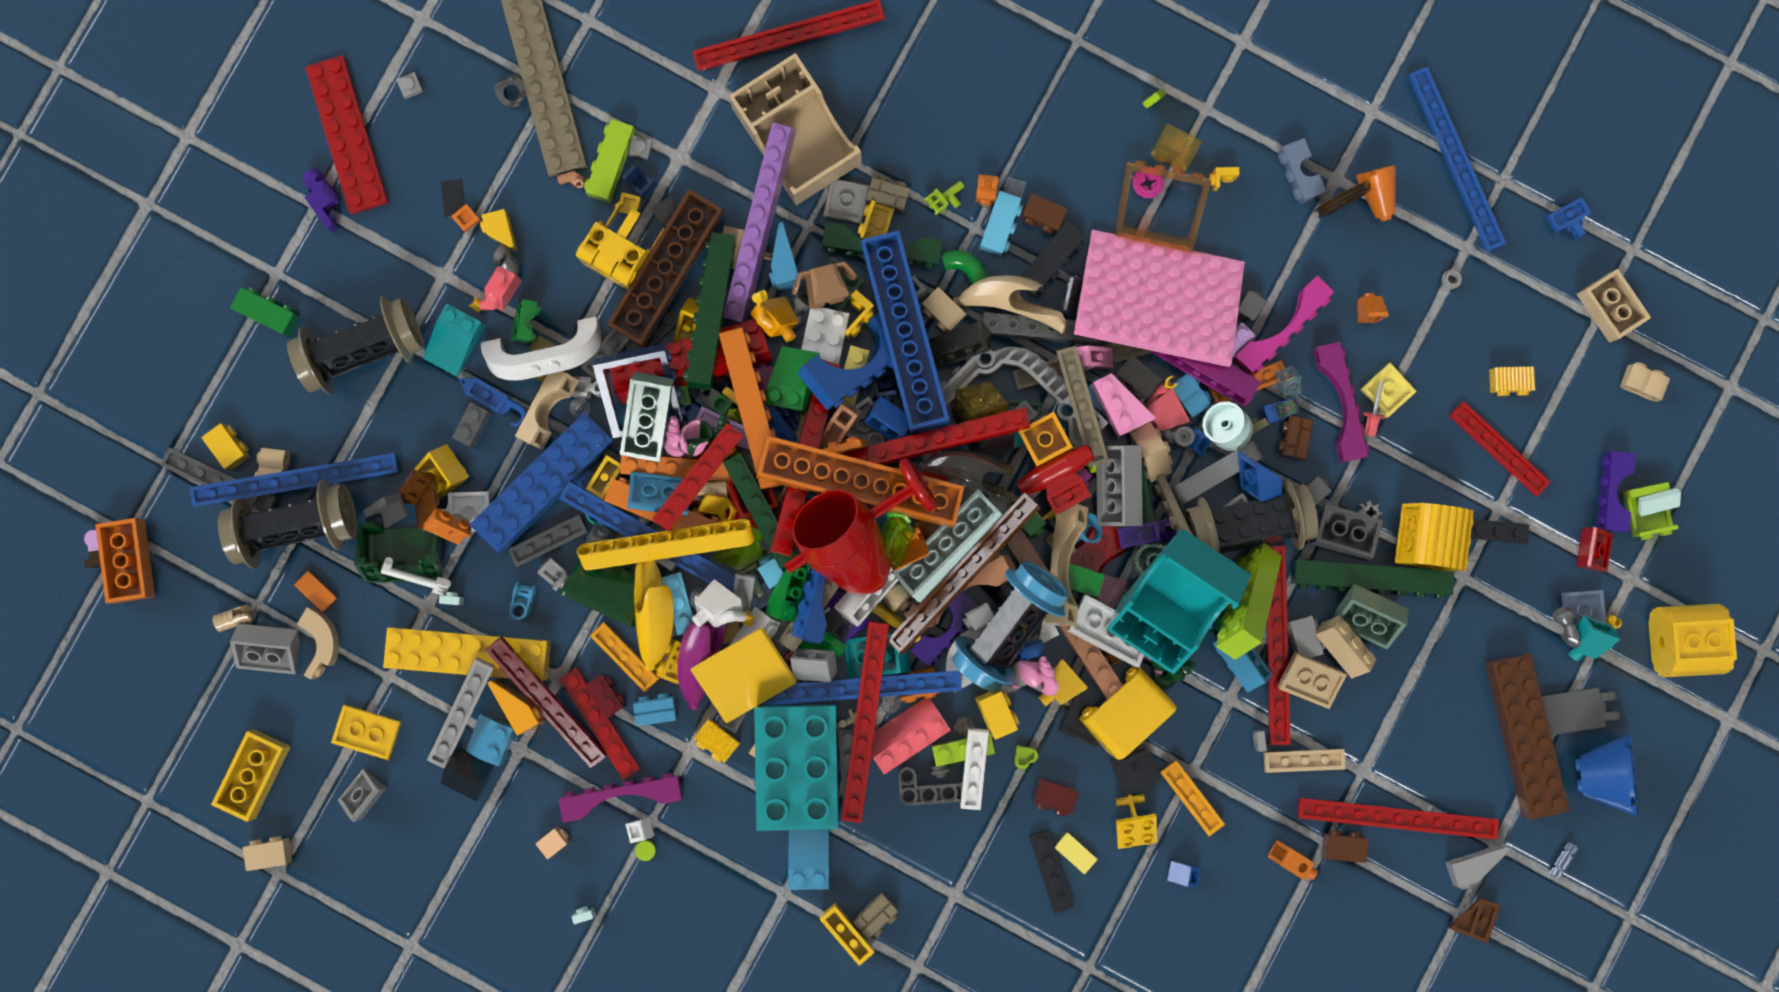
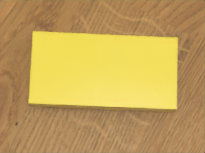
[1054,832,1098,874]

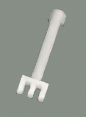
[381,557,451,595]

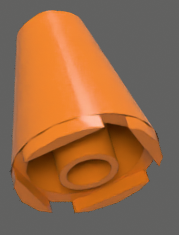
[1356,165,1396,221]

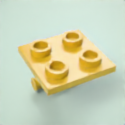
[1116,794,1157,849]

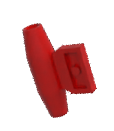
[1017,444,1095,515]

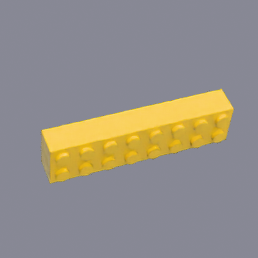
[383,627,551,681]

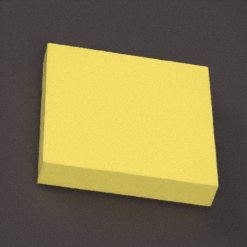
[1360,363,1417,418]

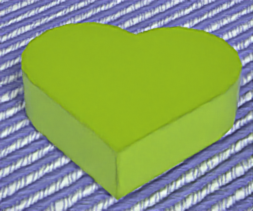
[1142,88,1166,109]
[1014,745,1038,769]

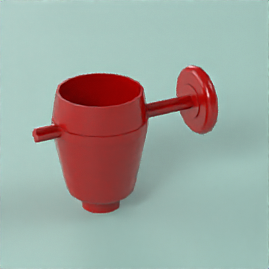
[784,458,938,595]

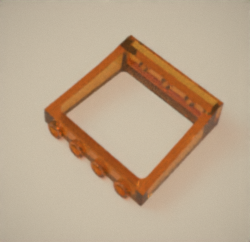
[1115,160,1212,253]

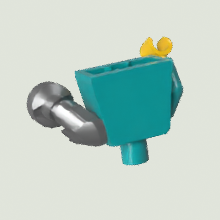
[1552,607,1622,661]

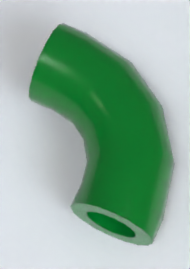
[941,250,988,285]

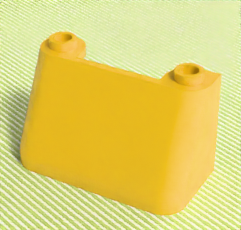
[1079,667,1177,760]

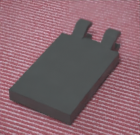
[1542,687,1620,735]

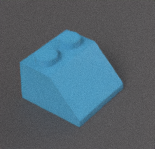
[466,713,515,766]

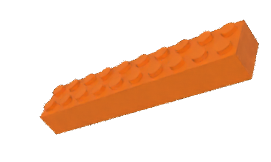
[756,436,965,528]

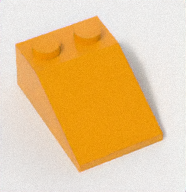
[488,679,546,735]

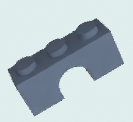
[1278,138,1327,205]

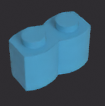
[1172,374,1211,419]

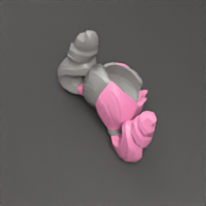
[1000,656,1059,696]

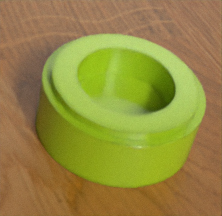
[635,840,656,861]

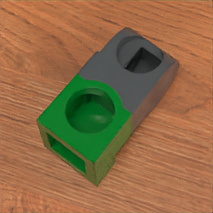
[696,388,737,418]

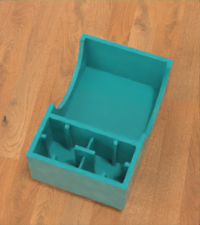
[1106,528,1251,675]
[754,704,839,831]

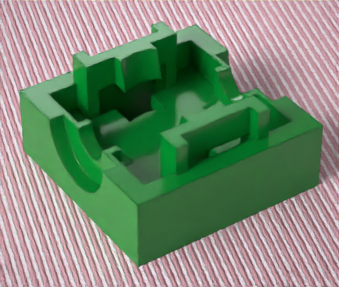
[511,299,541,344]

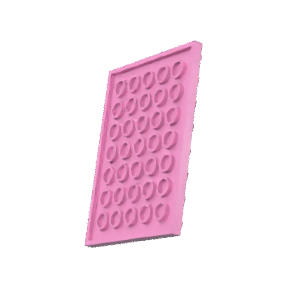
[1074,230,1245,367]

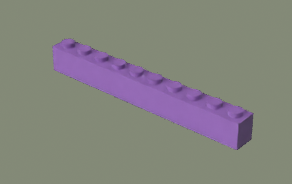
[724,123,797,322]

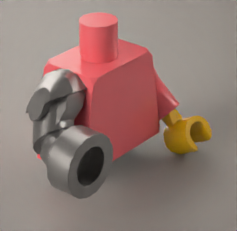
[469,244,522,312]
[1146,375,1195,447]

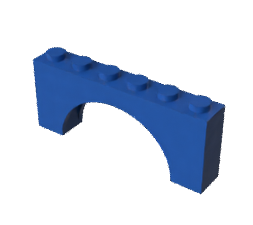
[797,312,893,410]

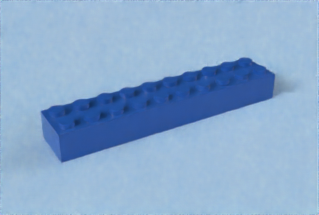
[861,230,949,434]

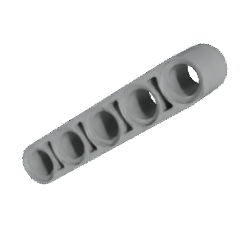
[1170,441,1263,506]

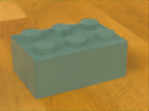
[1334,584,1409,649]

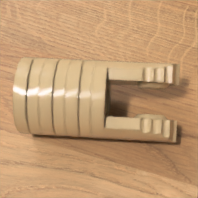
[694,481,727,501]
[213,604,251,632]

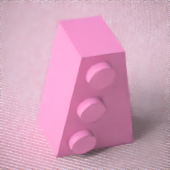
[1091,374,1156,438]

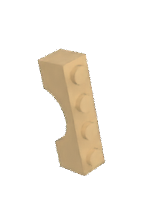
[515,371,579,450]

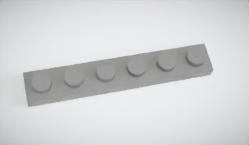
[427,657,495,768]

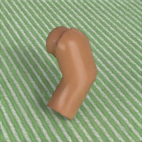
[557,171,586,189]

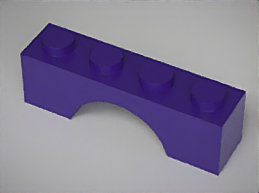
[1596,451,1636,533]
[910,591,979,666]

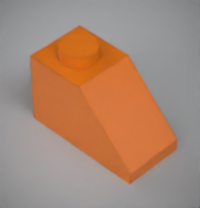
[1357,293,1388,323]

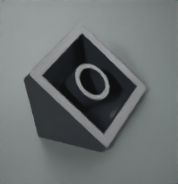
[441,747,495,801]

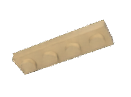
[1263,749,1345,773]

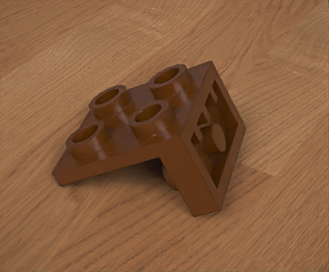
[396,469,440,529]

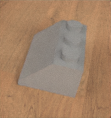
[230,624,300,674]

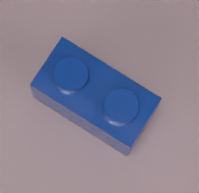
[863,396,908,440]

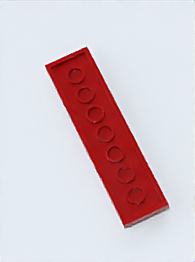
[305,55,389,215]

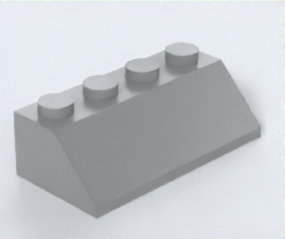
[1096,445,1143,526]

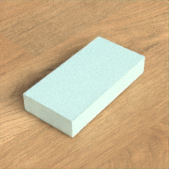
[1638,488,1681,516]

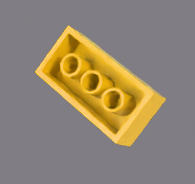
[974,690,1019,740]
[211,730,291,822]

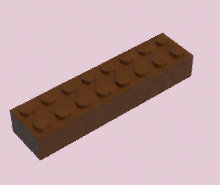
[607,189,724,348]
[1484,653,1570,820]

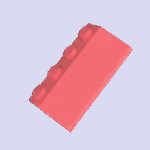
[871,698,951,774]

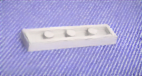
[960,728,989,810]

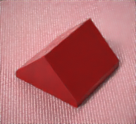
[1576,527,1613,572]

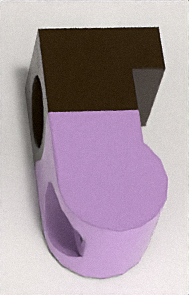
[84,530,101,568]

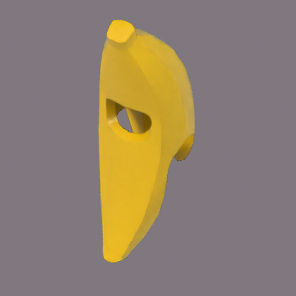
[634,560,674,671]

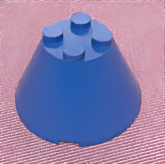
[1576,734,1638,816]

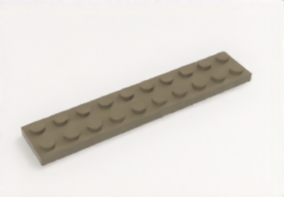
[501,0,587,177]

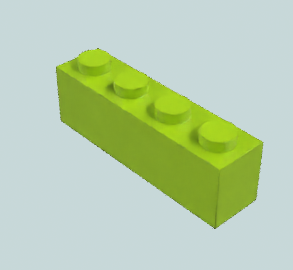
[584,119,636,204]

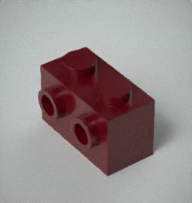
[585,674,626,719]

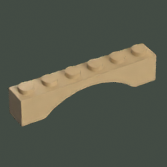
[1045,504,1088,627]

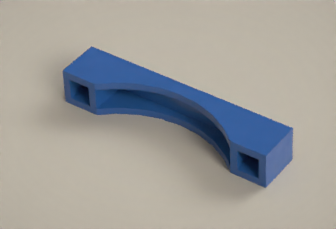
[791,566,827,644]

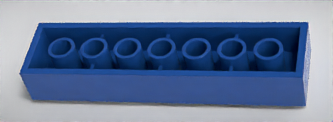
[469,412,615,555]

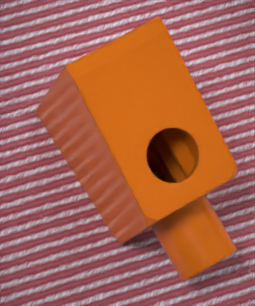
[1267,840,1318,880]

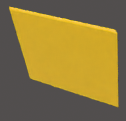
[691,627,797,724]

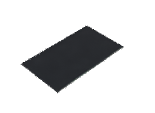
[441,179,465,218]

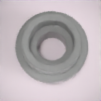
[1442,269,1462,289]

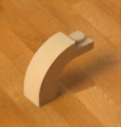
[297,607,339,679]

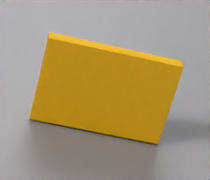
[331,704,402,760]

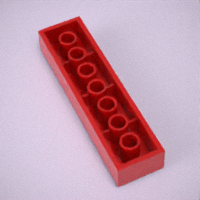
[609,319,772,405]

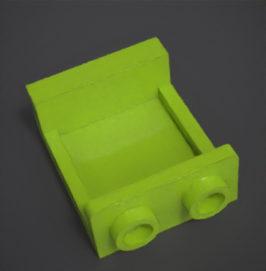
[1622,482,1679,540]

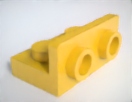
[655,638,681,684]

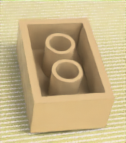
[1576,269,1651,343]

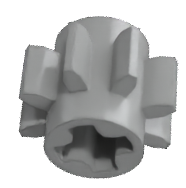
[1357,501,1382,519]

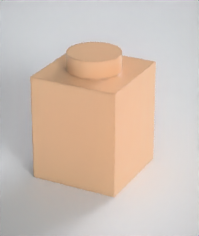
[536,826,570,860]

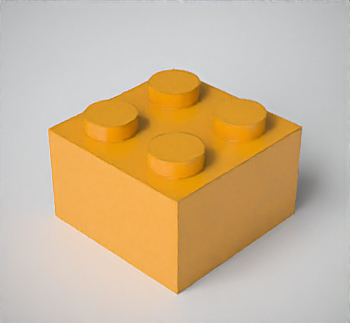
[1018,412,1073,467]

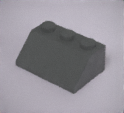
[1310,503,1383,561]

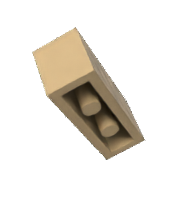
[1315,615,1376,678]

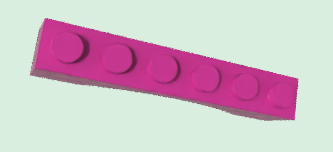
[1232,275,1334,374]

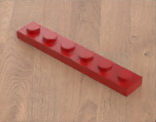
[652,423,743,532]
[560,668,641,780]

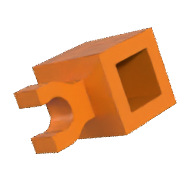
[975,174,998,206]

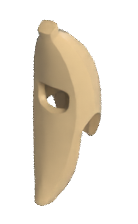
[953,275,1066,334]

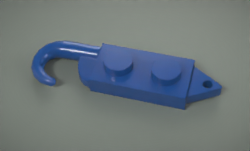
[459,377,527,427]

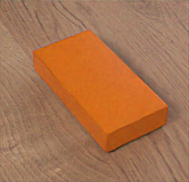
[294,571,338,612]

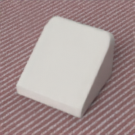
[625,818,654,843]

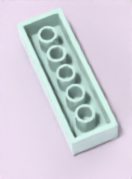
[893,490,1003,604]

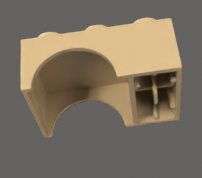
[729,53,862,206]

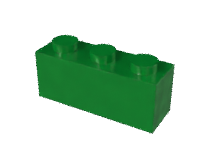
[230,287,300,337]

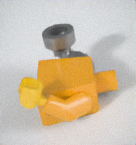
[750,290,810,342]

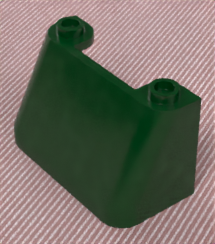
[354,521,443,583]
[560,559,636,627]

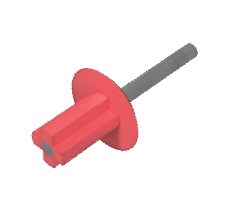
[1362,381,1386,436]

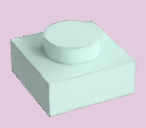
[439,592,464,605]
[572,906,596,924]

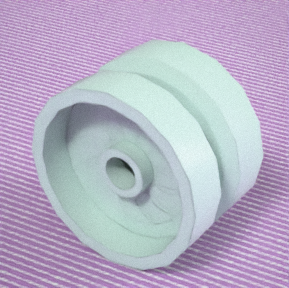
[1203,402,1253,451]

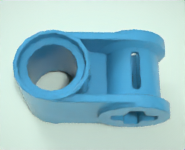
[509,581,537,621]

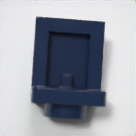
[622,164,657,199]

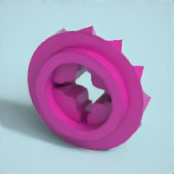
[1133,167,1164,199]

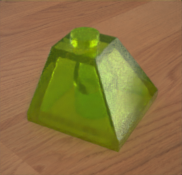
[881,517,916,567]
[714,533,765,570]

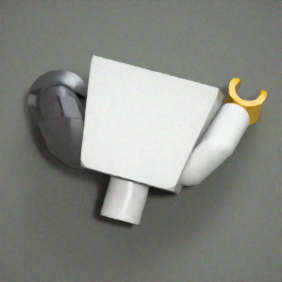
[689,579,755,627]

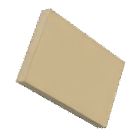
[1277,652,1347,709]

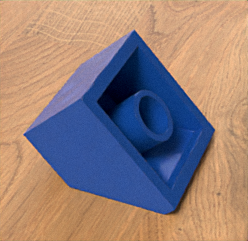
[1237,451,1283,502]

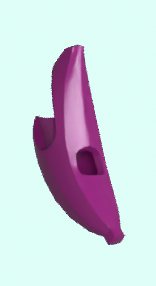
[677,621,728,711]

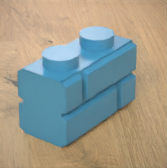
[633,693,678,727]

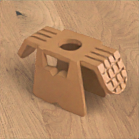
[792,262,857,309]

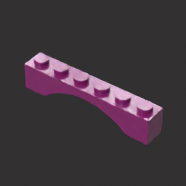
[1312,342,1369,463]
[559,772,683,823]

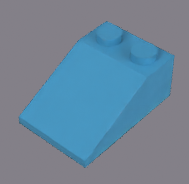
[769,222,801,292]
[788,829,829,890]

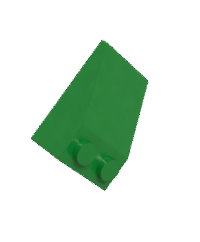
[765,346,820,411]

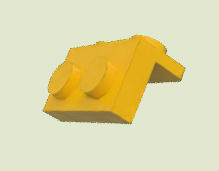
[858,200,894,240]

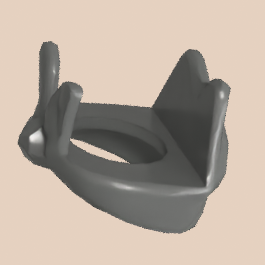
[494,75,526,107]

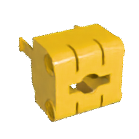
[576,202,664,290]

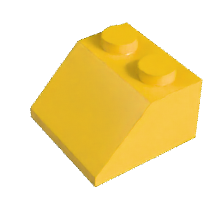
[414,444,469,499]

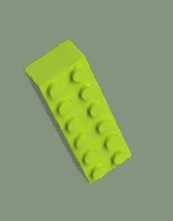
[1216,543,1282,660]

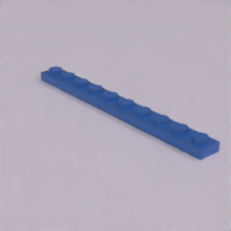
[1408,67,1506,252]
[189,453,398,507]
[559,481,735,593]
[763,670,962,706]

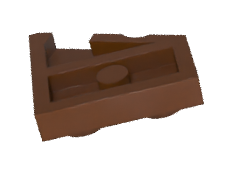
[1449,897,1501,943]

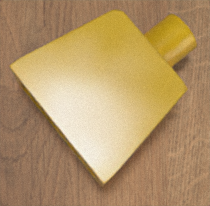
[1038,659,1088,706]

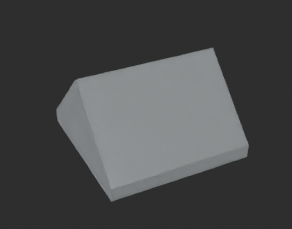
[338,769,387,822]

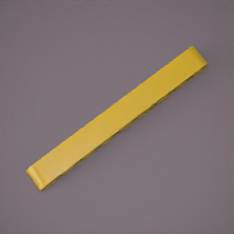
[577,519,755,570]

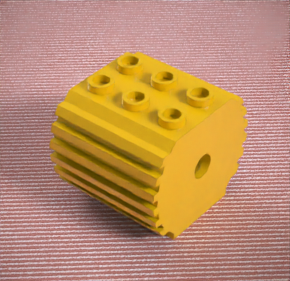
[1395,503,1474,571]
[1648,604,1737,677]

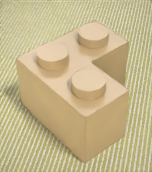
[1129,422,1173,482]

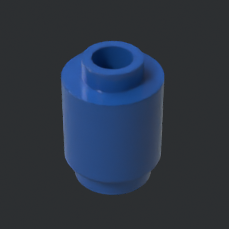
[1016,638,1045,661]

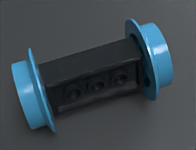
[952,561,1070,692]

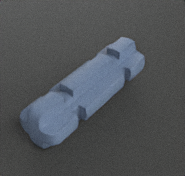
[1549,842,1578,880]

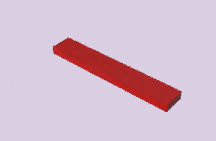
[1449,401,1551,496]

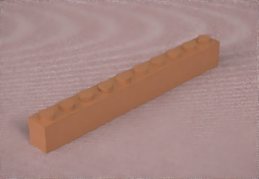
[1006,529,1123,701]

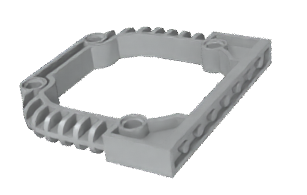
[920,347,1108,515]

